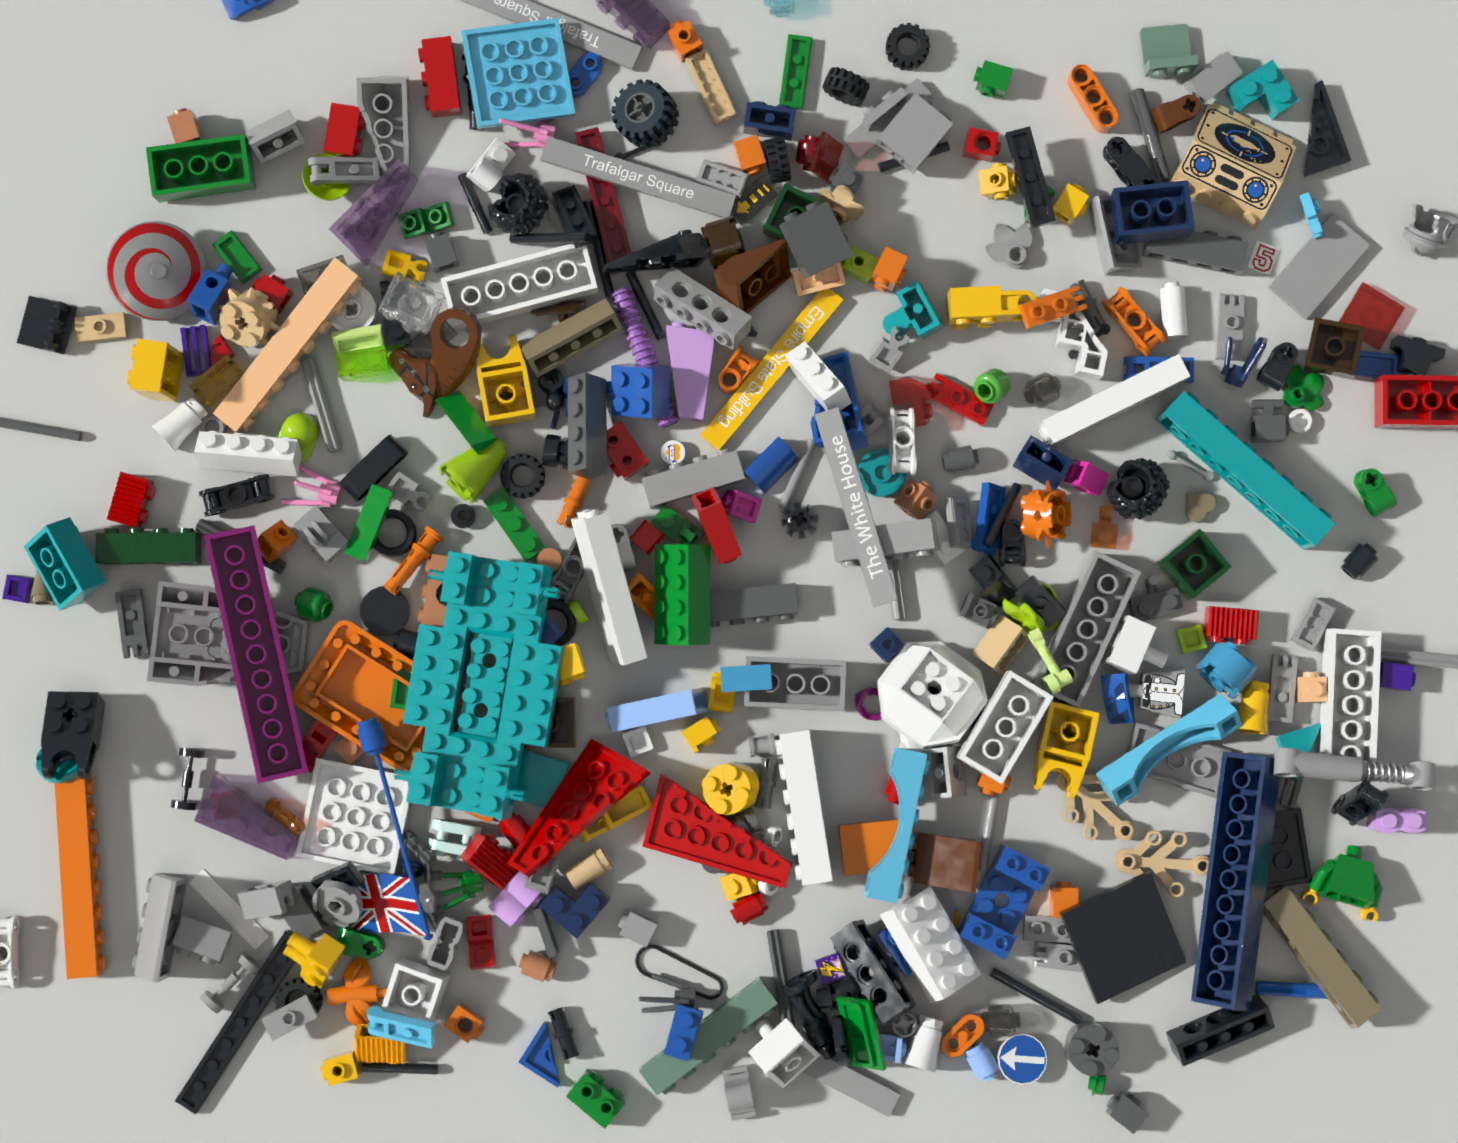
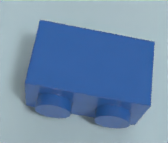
[664,1004,704,1061]

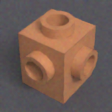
[893,478,939,520]

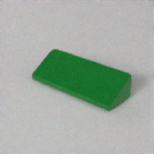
[435,391,497,454]
[344,484,395,562]

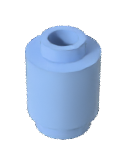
[965,1041,999,1081]

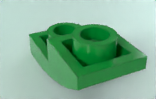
[398,201,455,239]

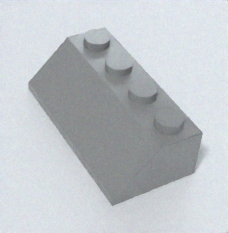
[132,873,188,983]

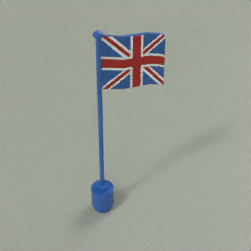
[351,717,433,941]

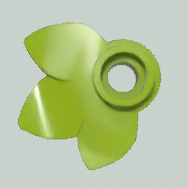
[1003,599,1045,633]

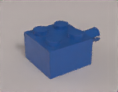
[606,363,669,419]

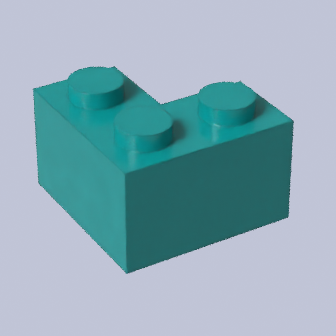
[1225,59,1299,120]

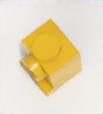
[682,716,721,753]

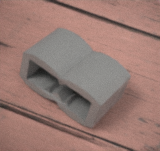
[427,914,466,971]

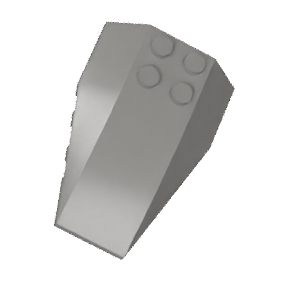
[147,581,308,686]

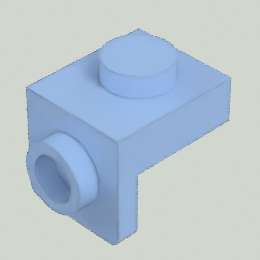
[879,1033,906,1063]

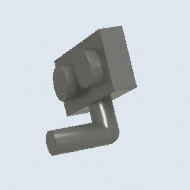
[1128,575,1184,621]

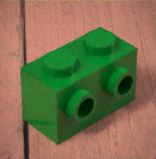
[566,1069,625,1129]

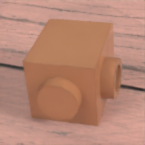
[167,108,204,143]

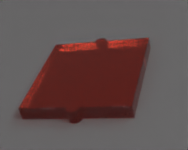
[809,131,844,184]

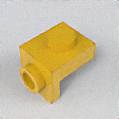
[707,672,735,713]
[719,873,759,901]

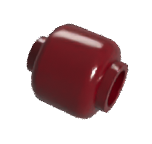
[795,135,829,172]

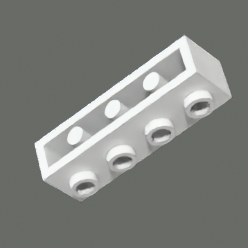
[194,431,302,477]

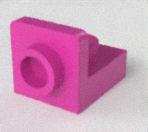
[721,490,762,523]

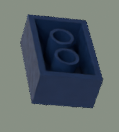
[1110,180,1195,245]

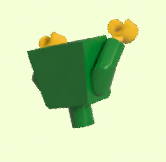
[1301,845,1383,922]

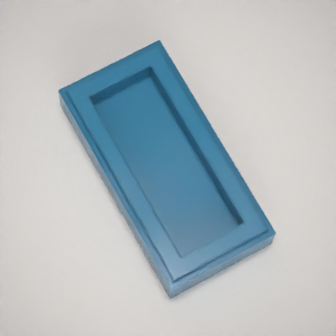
[720,664,772,692]

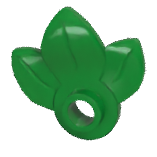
[1283,364,1324,411]

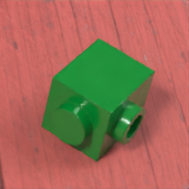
[973,60,1013,98]

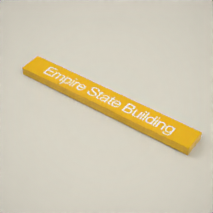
[700,288,844,451]

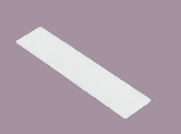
[189,869,269,950]

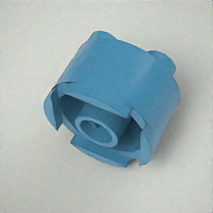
[1197,641,1258,699]

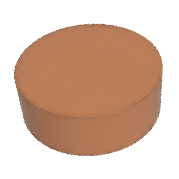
[537,548,562,573]

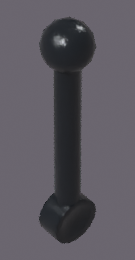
[614,141,662,160]
[1068,324,1110,359]

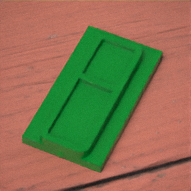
[836,996,887,1071]

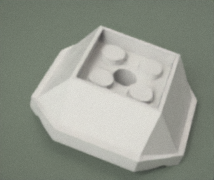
[877,641,988,749]

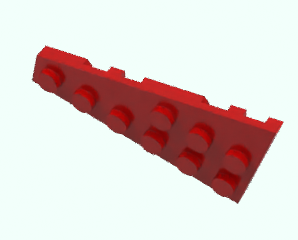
[507,739,651,878]
[642,774,792,888]

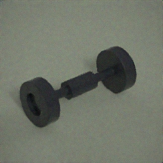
[170,747,205,810]

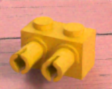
[283,931,346,989]

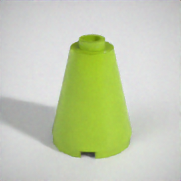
[438,437,507,504]

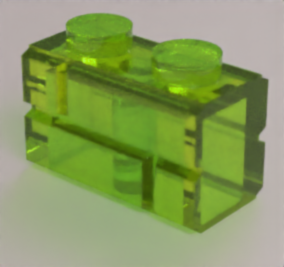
[335,345,392,381]

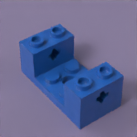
[957,844,1051,960]

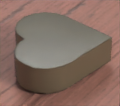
[1186,493,1216,522]

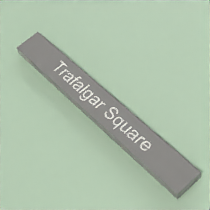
[460,0,642,71]
[540,136,736,218]

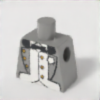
[1128,671,1185,718]

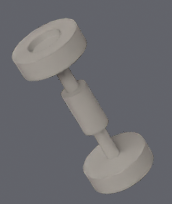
[200,951,261,1013]

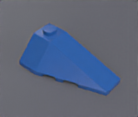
[811,351,869,451]

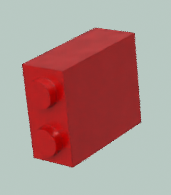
[691,487,742,564]

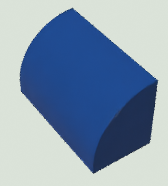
[744,436,799,495]

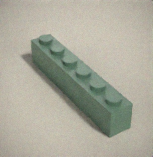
[639,976,778,1095]

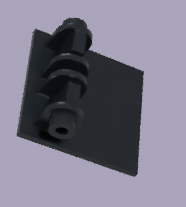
[17,296,77,355]

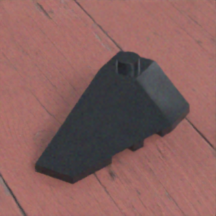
[602,230,709,274]

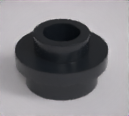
[451,504,476,529]

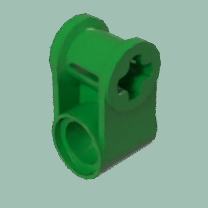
[1354,468,1397,517]
[336,927,385,959]

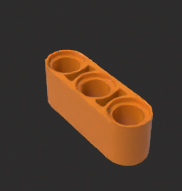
[1067,64,1118,133]

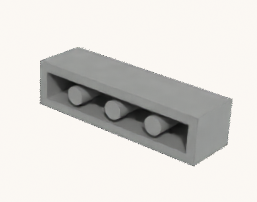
[641,448,745,509]

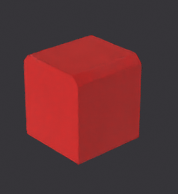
[629,520,665,556]

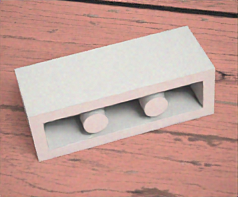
[785,341,852,411]

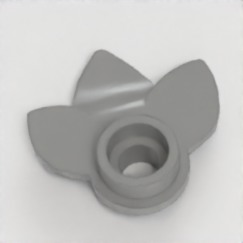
[985,223,1032,268]

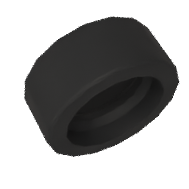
[374,509,417,557]
[546,600,577,646]

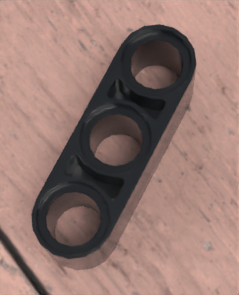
[339,434,408,502]

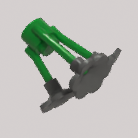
[419,864,483,930]

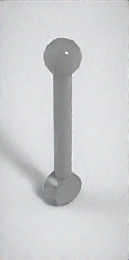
[1168,450,1214,481]

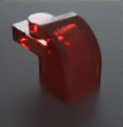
[889,375,936,427]

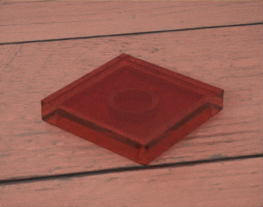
[1338,282,1405,350]

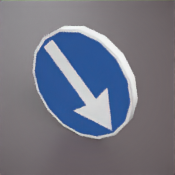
[997,1034,1047,1085]

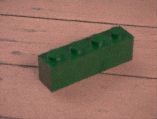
[96,528,201,564]

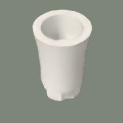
[152,396,208,451]
[902,1015,944,1073]

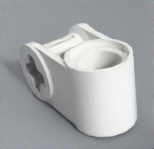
[611,524,636,570]

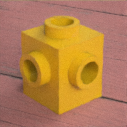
[979,163,1019,201]

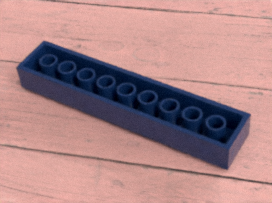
[1191,751,1280,1011]

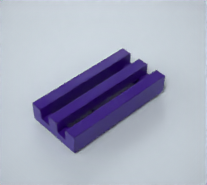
[180,324,213,378]

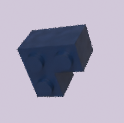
[539,882,611,939]

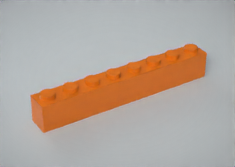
[54,774,107,979]

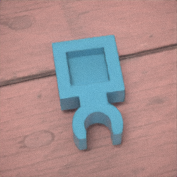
[1299,192,1323,239]

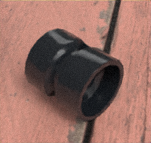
[542,434,568,470]

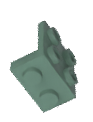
[1140,24,1199,78]

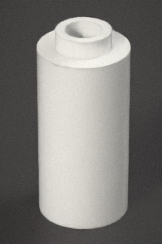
[1160,282,1188,339]

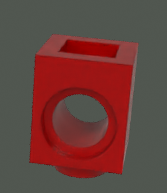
[963,127,1001,162]

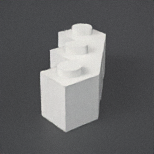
[1040,288,1108,380]

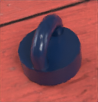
[400,858,424,878]

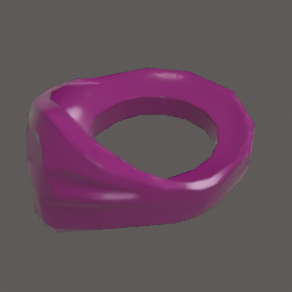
[854,687,881,721]

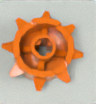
[1021,480,1072,549]

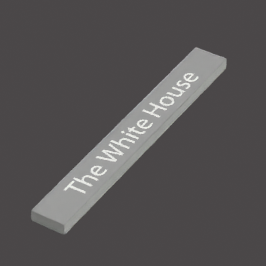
[815,407,899,607]

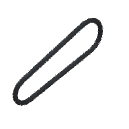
[635,945,724,1000]

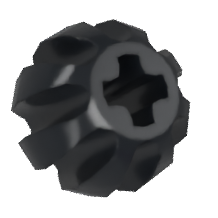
[781,502,818,539]

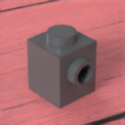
[829,163,864,196]
[1106,1091,1149,1134]

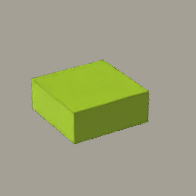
[1175,624,1207,654]

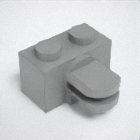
[293,505,349,563]

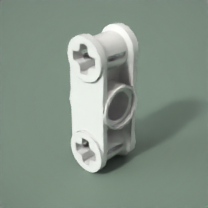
[887,407,917,476]
[0,916,20,989]

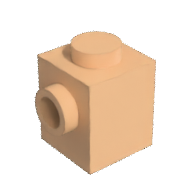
[1295,672,1327,702]

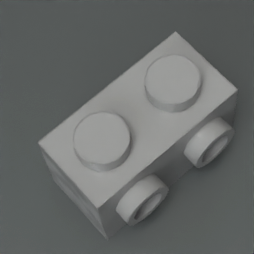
[245,110,305,164]
[171,916,232,966]

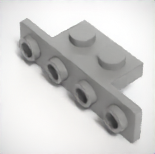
[844,79,933,158]

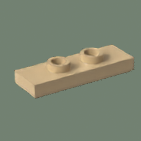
[685,48,738,126]

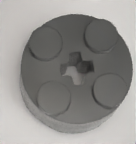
[1064,1021,1119,1076]

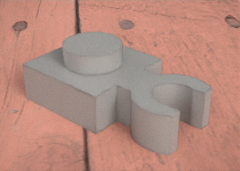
[869,326,909,372]
[386,471,432,512]

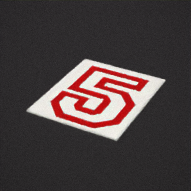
[1247,240,1280,276]

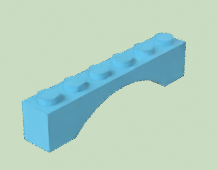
[1096,694,1242,806]
[863,748,930,904]

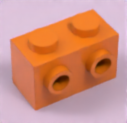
[870,246,908,293]

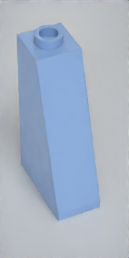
[606,687,710,732]

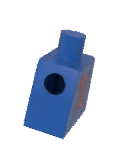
[186,263,233,326]

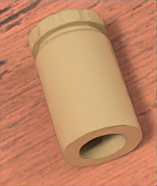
[564,847,613,891]

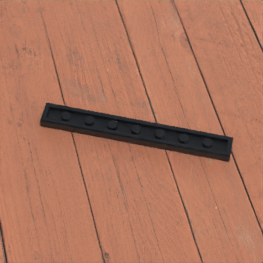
[175,930,295,1115]

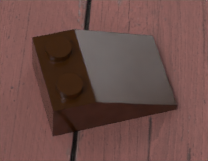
[714,239,791,314]

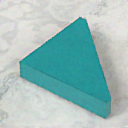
[1275,723,1321,781]

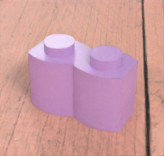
[1367,807,1426,833]
[488,872,545,927]

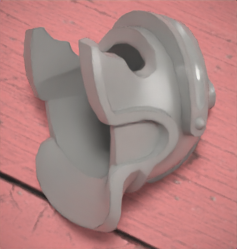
[1403,203,1458,257]

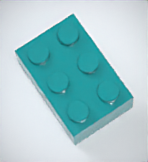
[24,517,106,611]

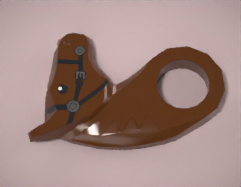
[388,307,481,418]

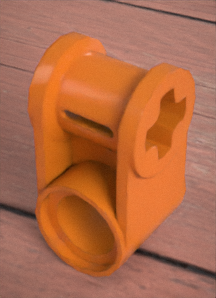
[718,346,760,394]

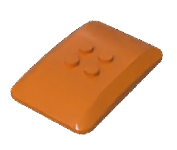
[292,620,463,771]

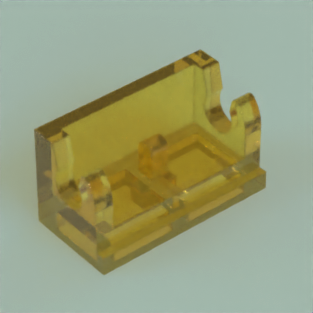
[189,355,244,408]

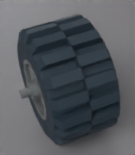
[611,79,679,148]

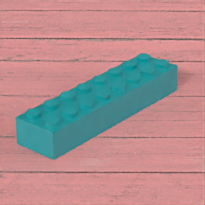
[1155,391,1335,550]

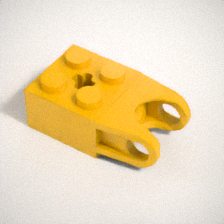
[945,285,1037,330]
[477,335,535,428]
[1033,701,1100,799]

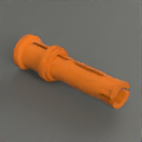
[383,526,444,596]

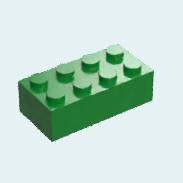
[146,134,256,202]
[654,544,711,646]

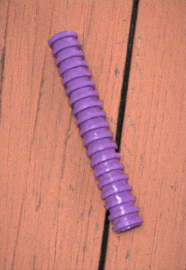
[611,287,679,428]

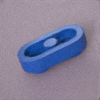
[568,52,603,98]

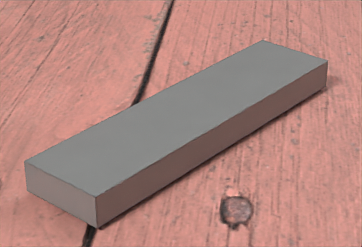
[802,1051,900,1117]

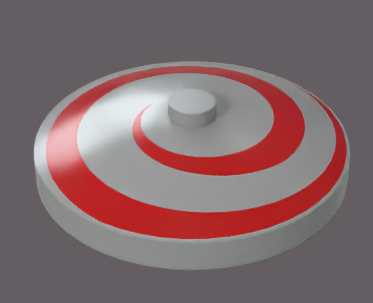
[105,221,207,321]

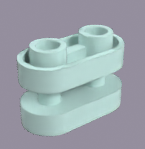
[427,818,482,860]

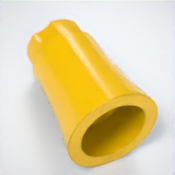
[1236,681,1270,735]

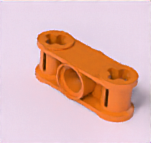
[1101,287,1166,356]

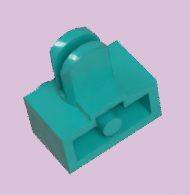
[883,281,945,339]

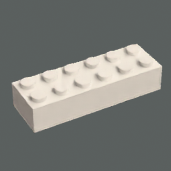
[441,243,599,331]
[1319,629,1382,782]
[775,730,833,886]

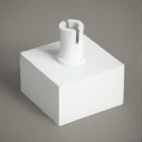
[1100,615,1168,674]
[749,1018,820,1088]

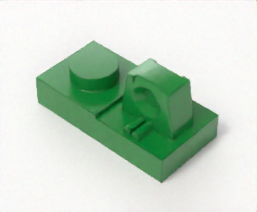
[650,504,705,544]

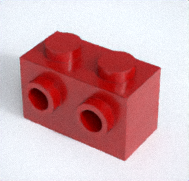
[607,421,649,480]

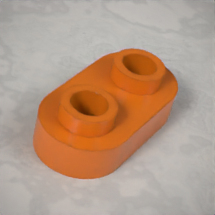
[940,1013,984,1057]

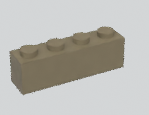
[519,298,624,378]

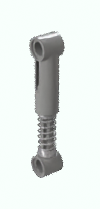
[1274,748,1436,791]

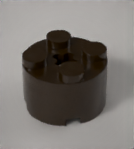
[701,215,746,270]

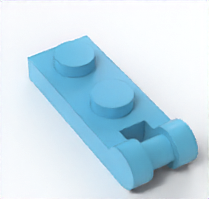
[367,1006,435,1049]

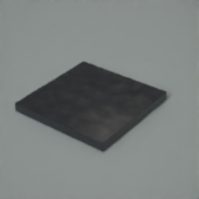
[1059,871,1186,1004]

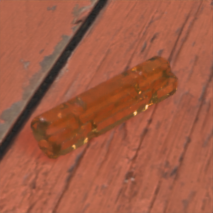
[265,797,306,835]

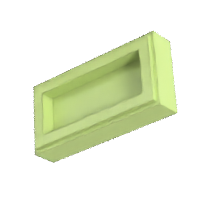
[332,324,386,357]

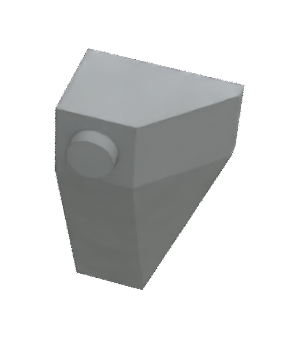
[356,76,410,178]

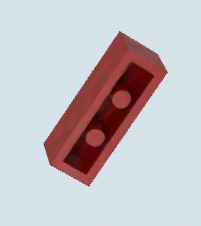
[418,36,462,118]

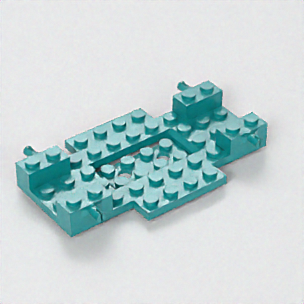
[394,551,564,819]

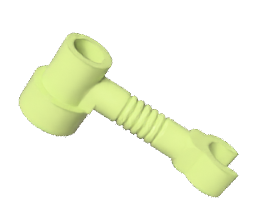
[1028,628,1073,696]

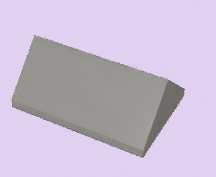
[1089,195,1142,275]

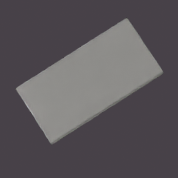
[1268,213,1370,319]
[1126,722,1231,798]

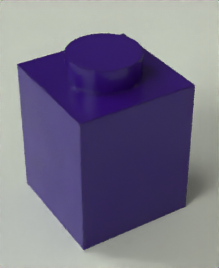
[1379,662,1416,691]

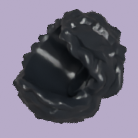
[488,173,549,236]
[1106,458,1170,520]

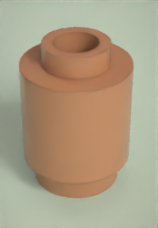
[518,950,557,982]

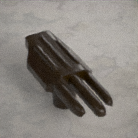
[531,300,586,323]

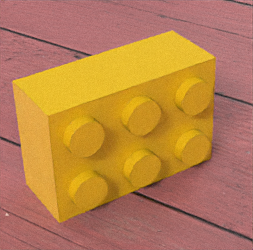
[127,339,184,403]

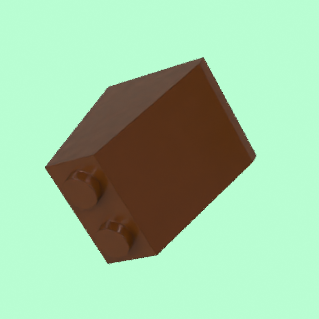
[907,832,982,893]

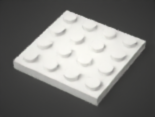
[296,758,410,875]

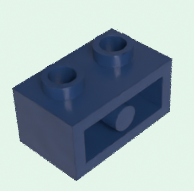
[743,101,796,141]
[1013,435,1074,490]

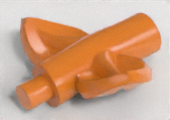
[327,957,388,1026]

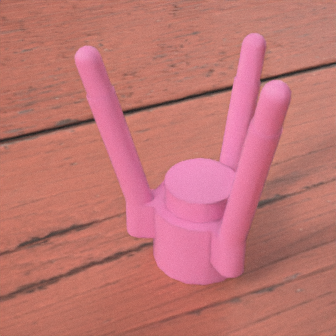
[499,118,556,149]
[280,465,342,508]

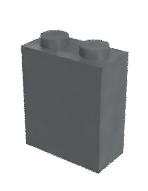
[779,200,854,279]

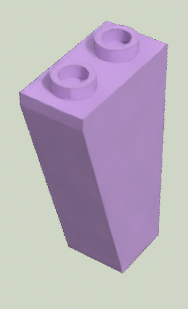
[666,322,715,423]

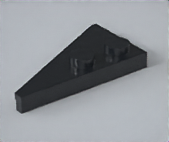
[1303,80,1351,177]

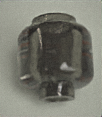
[1023,372,1061,408]
[983,1004,1020,1038]

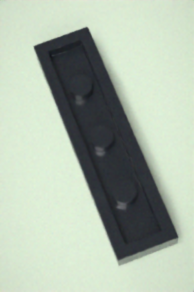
[1005,126,1056,229]

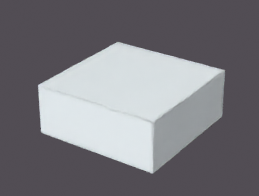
[622,726,654,757]

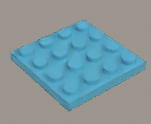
[461,18,575,129]

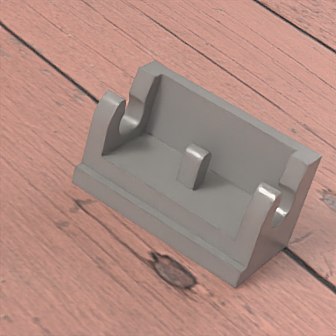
[1182,51,1243,103]
[237,880,295,920]

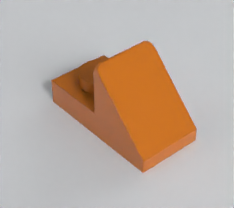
[627,572,655,621]

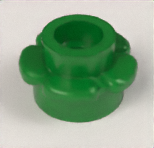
[1088,1075,1106,1096]

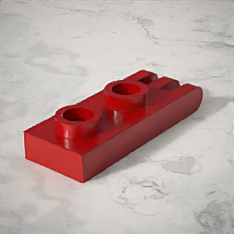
[924,373,995,427]

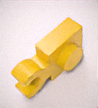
[381,249,428,281]

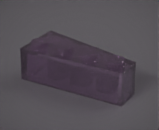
[596,0,670,50]
[329,159,419,266]
[194,774,300,860]

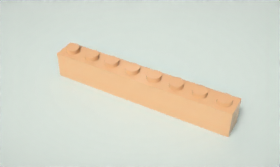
[213,257,363,433]

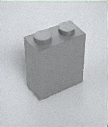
[876,93,953,174]

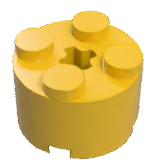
[702,762,760,815]

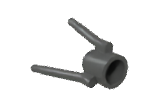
[639,973,695,1013]

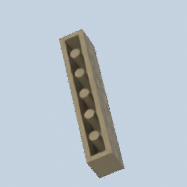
[1263,886,1381,1029]

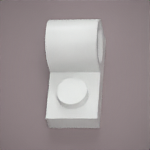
[466,138,516,192]

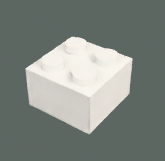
[381,958,450,1022]

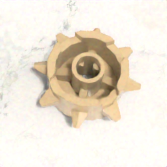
[219,287,280,348]

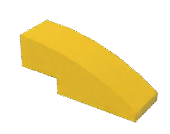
[578,785,652,844]

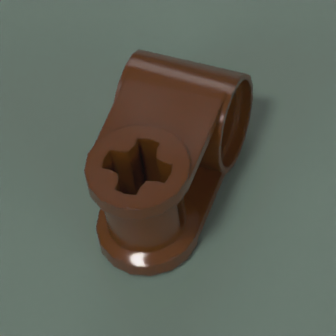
[1150,94,1201,134]

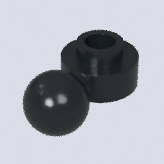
[538,368,565,412]

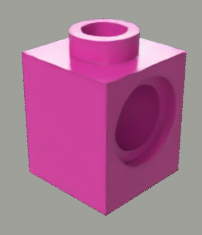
[1064,459,1109,497]

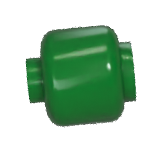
[294,587,334,623]

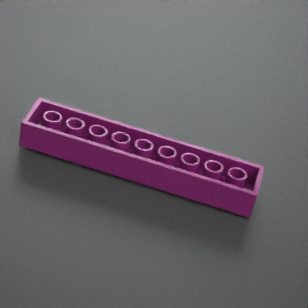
[204,525,308,784]

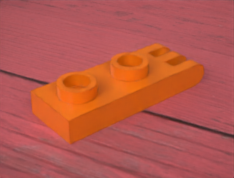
[1018,285,1088,329]

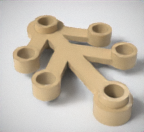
[1056,773,1135,841]
[1114,830,1209,897]

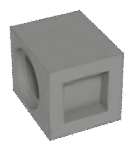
[617,910,658,948]

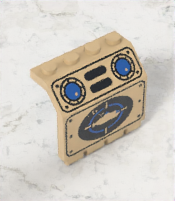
[1170,101,1297,229]

